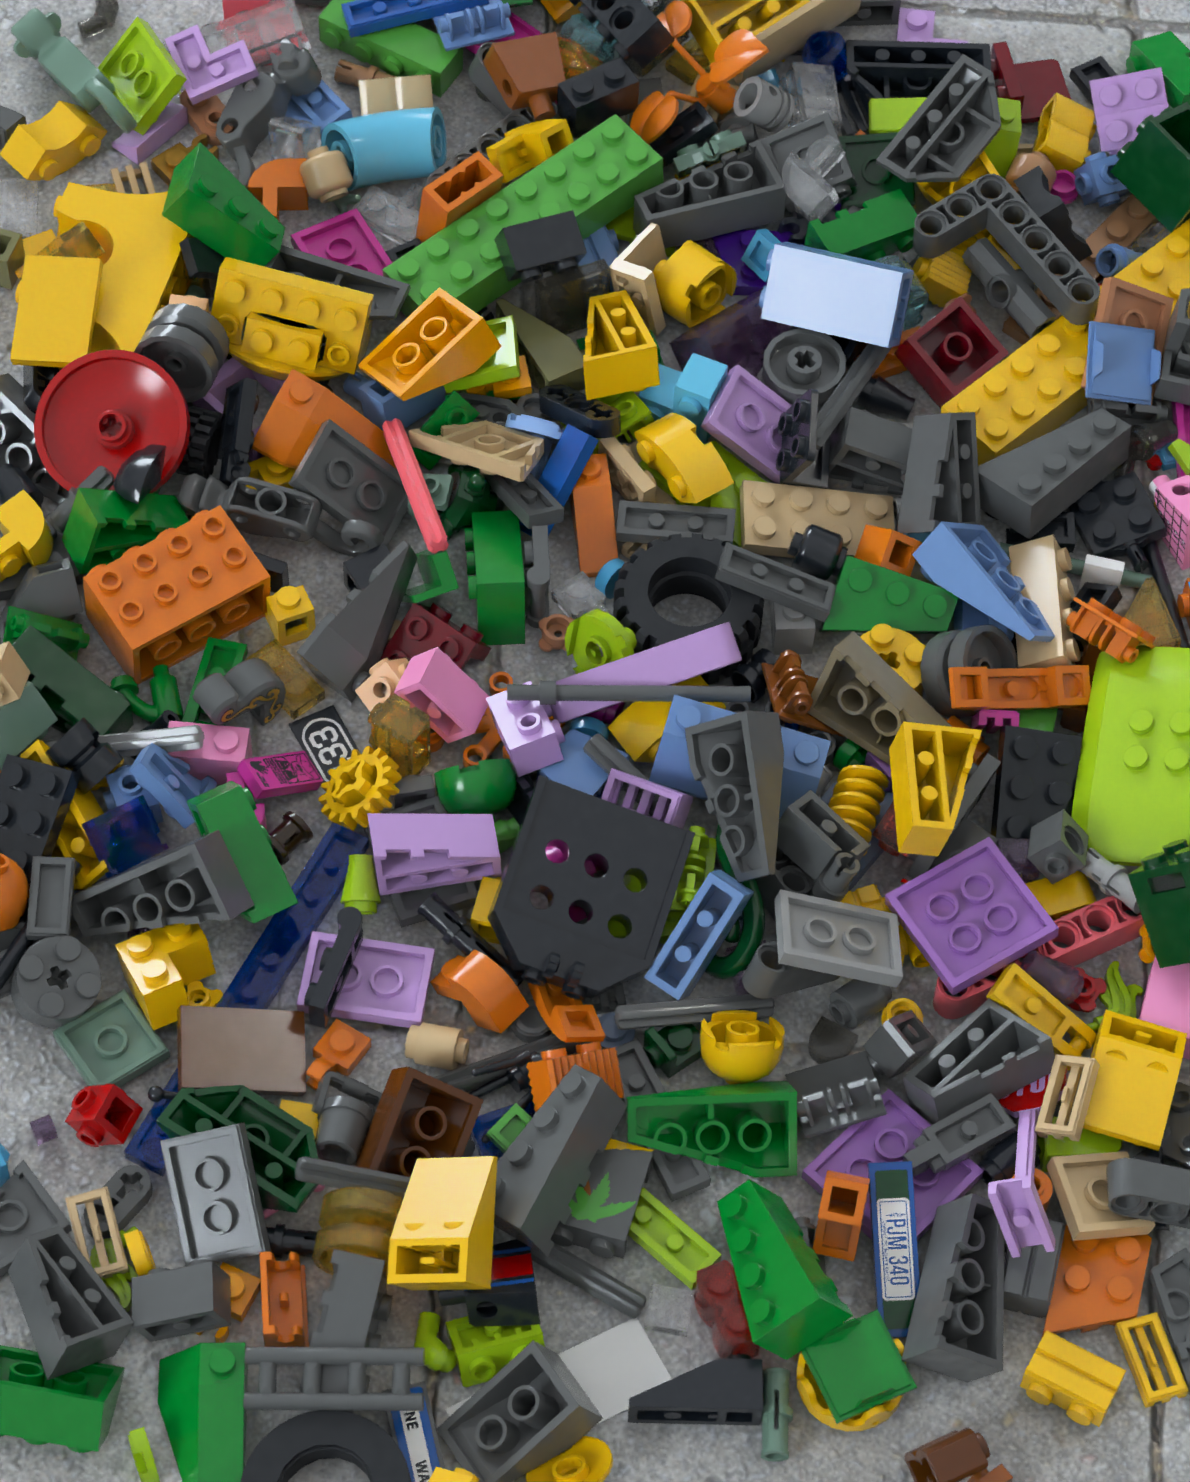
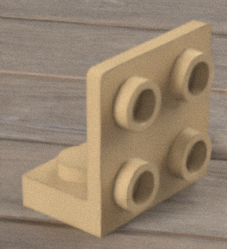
[608,223,667,336]
[598,437,672,503]

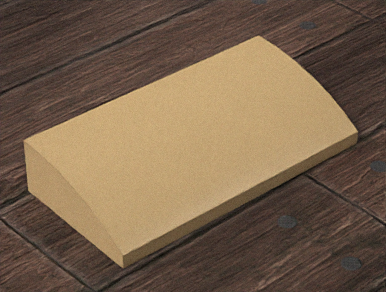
[733,0,861,86]

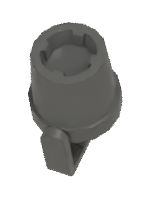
[312,1071,382,1165]

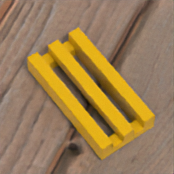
[1114,1312,1189,1408]

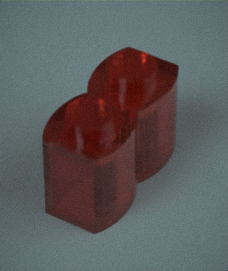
[694,1260,760,1358]

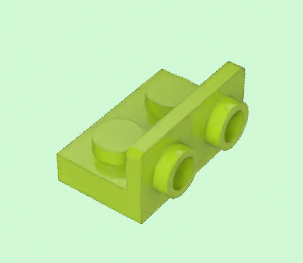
[445,1316,545,1387]

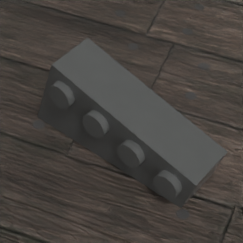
[72,829,254,936]
[494,1064,627,1257]
[901,1193,1004,1383]

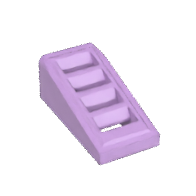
[601,768,693,829]

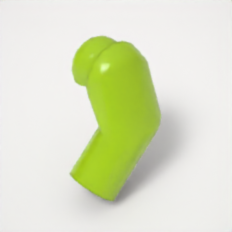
[414,1311,457,1373]

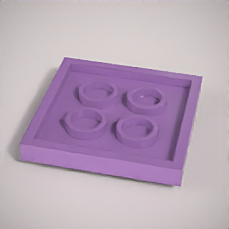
[885,837,1059,996]
[801,1089,984,1241]

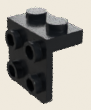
[776,389,830,489]

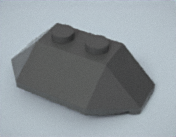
[876,54,1001,182]

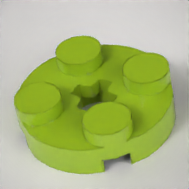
[565,609,637,674]

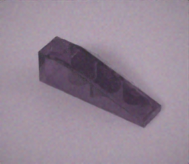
[669,288,791,380]

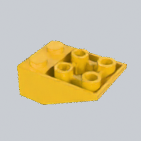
[1083,1010,1187,1151]
[387,1156,497,1291]

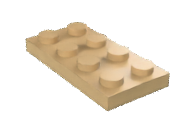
[740,480,895,558]

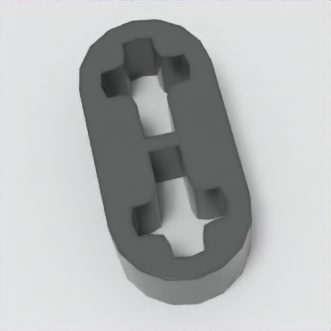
[83,1165,153,1239]

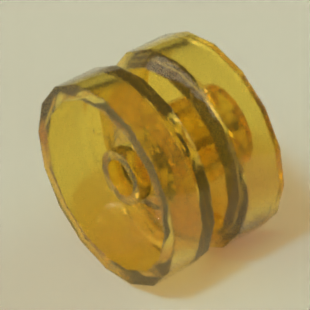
[312,1187,403,1282]

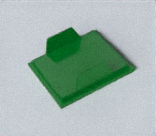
[801,1309,917,1424]

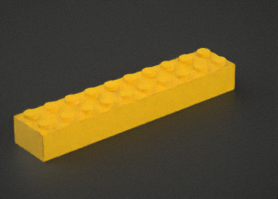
[940,219,1190,466]

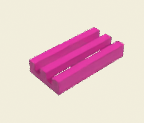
[971,709,1020,734]

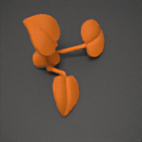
[630,0,770,145]

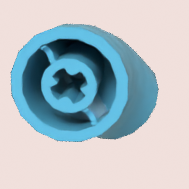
[321,107,447,191]

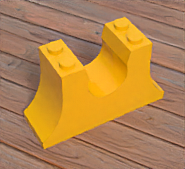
[15,182,195,353]

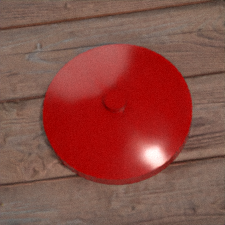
[34,349,190,493]

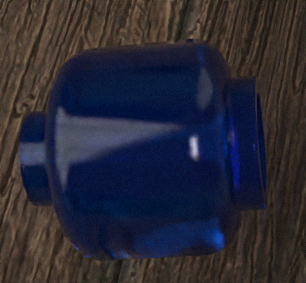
[802,30,848,84]

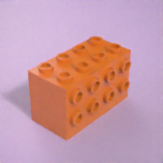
[83,505,270,685]

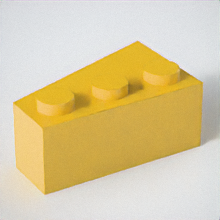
[682,0,810,64]
[583,290,660,401]
[889,721,982,856]

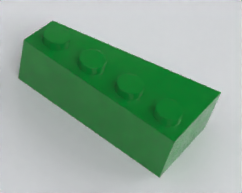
[717,1180,853,1360]

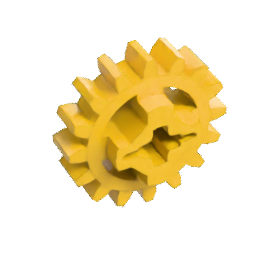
[318,746,402,831]

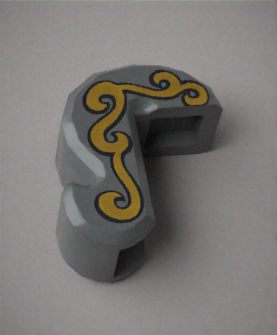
[193,658,286,726]

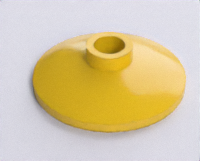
[526,1436,613,1482]

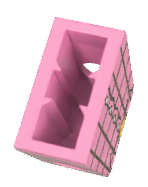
[1149,475,1190,570]

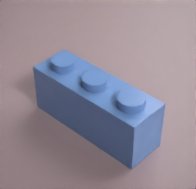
[644,870,754,1001]

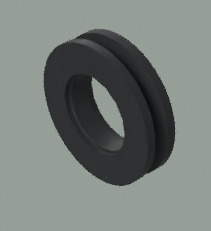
[241,1410,412,1482]

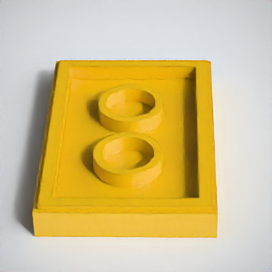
[10,255,103,368]

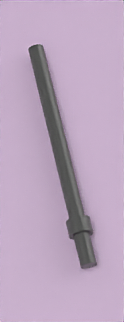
[507,681,751,705]

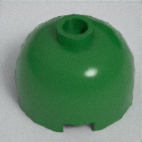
[434,759,516,822]

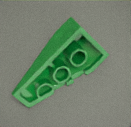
[626,1081,797,1178]
[158,1342,248,1482]

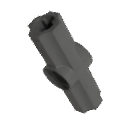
[962,238,1056,338]

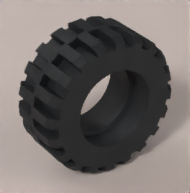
[613,533,764,685]

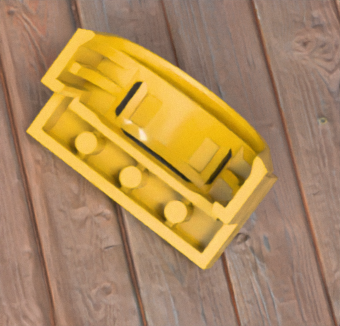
[211,257,374,382]

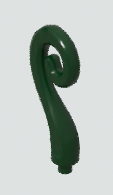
[705,823,765,979]

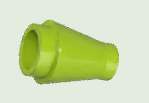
[340,854,381,915]

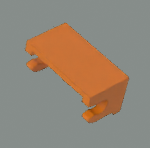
[259,1251,309,1347]

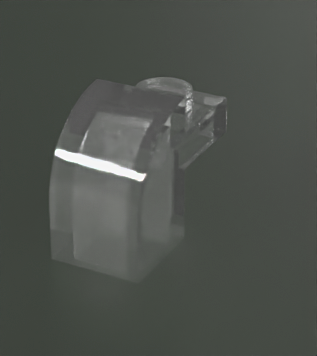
[782,133,846,221]

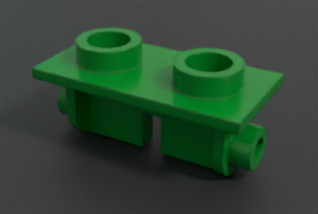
[412,390,480,471]
[3,606,90,661]

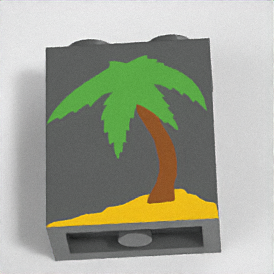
[550,1138,654,1259]

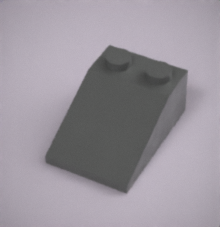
[436,1341,603,1482]

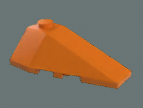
[252,369,419,469]

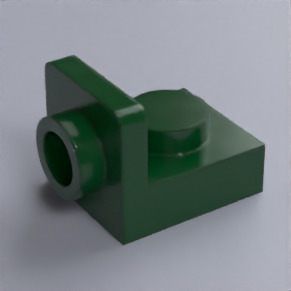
[643,1024,702,1079]

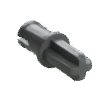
[46,466,115,534]

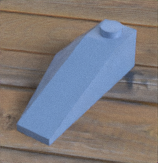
[912,521,1055,642]

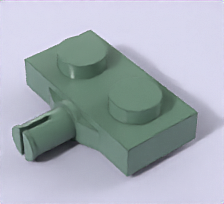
[673,129,746,179]

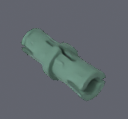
[761,1367,793,1462]

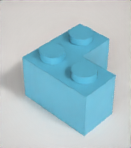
[638,353,728,443]

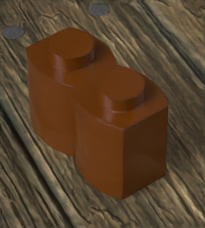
[905,1428,990,1482]

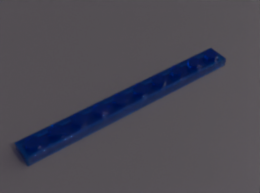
[124,822,369,1177]

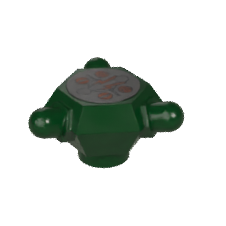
[437,463,498,541]

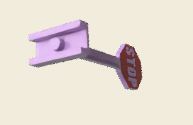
[988,1068,1069,1258]

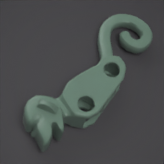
[11,8,137,133]

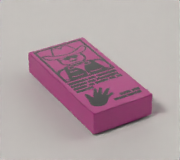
[237,751,323,799]

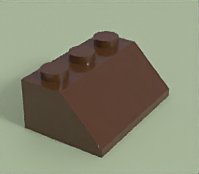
[353,1066,484,1210]

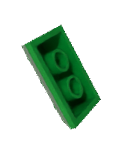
[0,1345,125,1453]

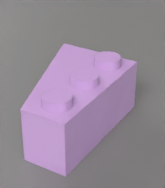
[367,813,502,896]

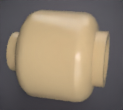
[300,145,353,204]

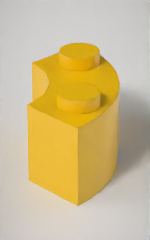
[0,100,108,181]
[634,413,734,504]
[607,676,726,763]

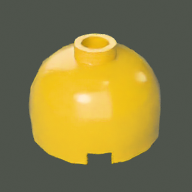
[700,1010,785,1084]

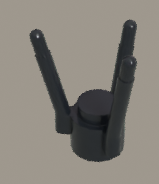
[469,1050,542,1144]

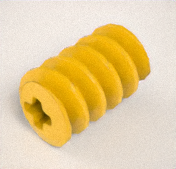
[828,765,889,856]

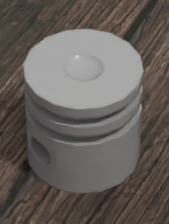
[733,76,795,133]

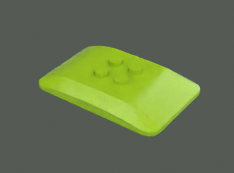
[1071,646,1190,867]

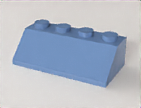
[649,694,831,819]

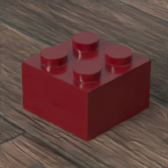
[894,296,1009,409]

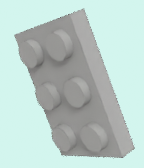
[774,889,903,988]

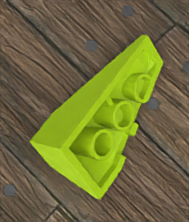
[869,97,1022,178]

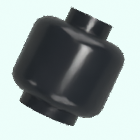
[787,524,848,581]

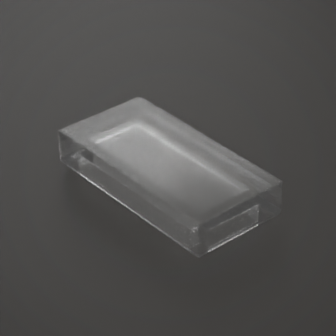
[0,178,39,239]

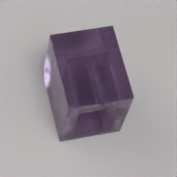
[29,1114,58,1145]

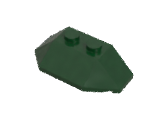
[156,1085,319,1213]

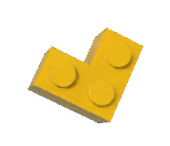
[115,923,216,1031]

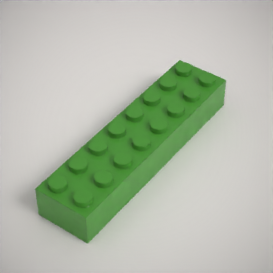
[382,114,663,317]

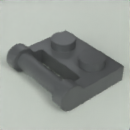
[524,525,550,628]

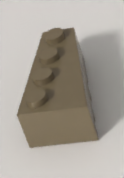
[807,631,952,765]

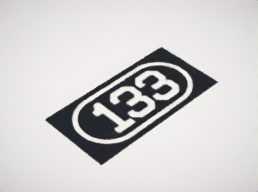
[288,705,360,783]

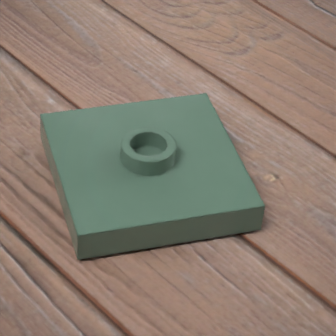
[52,989,170,1088]

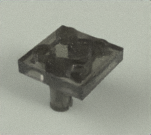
[534,259,610,335]

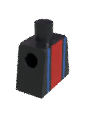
[438,1239,540,1327]

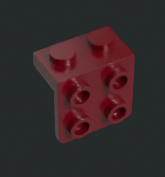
[990,41,1071,124]
[380,602,492,670]

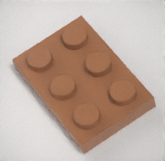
[1081,276,1174,406]

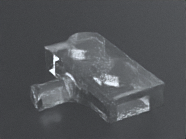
[351,183,422,245]

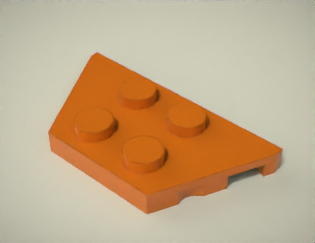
[1041,1223,1152,1338]

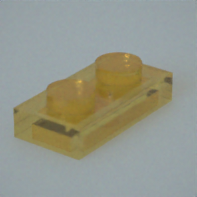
[244,639,325,720]

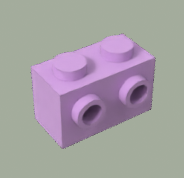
[486,681,565,777]

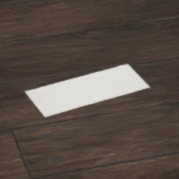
[446,1318,672,1425]

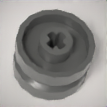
[134,303,229,403]
[761,328,846,412]
[920,625,1018,718]

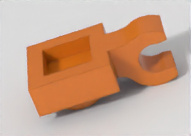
[306,1018,371,1091]

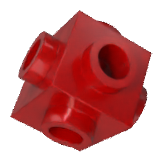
[65,1083,143,1147]

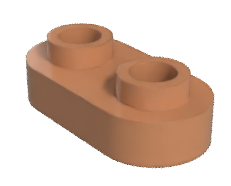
[180,89,234,146]

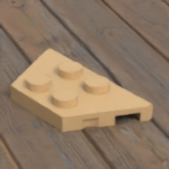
[408,421,544,482]

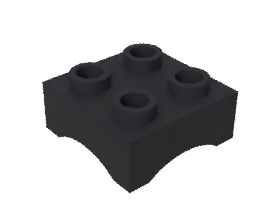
[1014,165,1093,262]

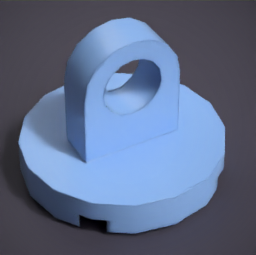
[505,413,564,480]

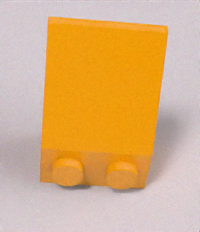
[358,287,502,401]

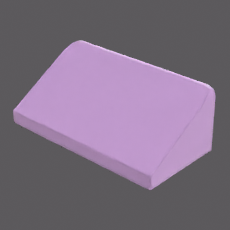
[112,103,188,165]

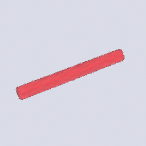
[382,418,449,554]

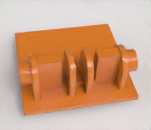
[1066,597,1156,664]

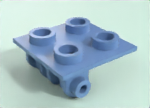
[433,0,515,51]

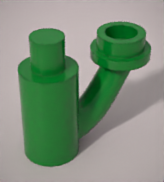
[110,664,184,723]

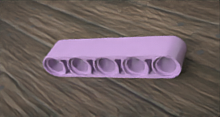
[550,622,742,724]

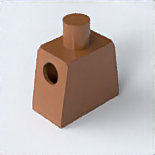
[483,32,565,121]

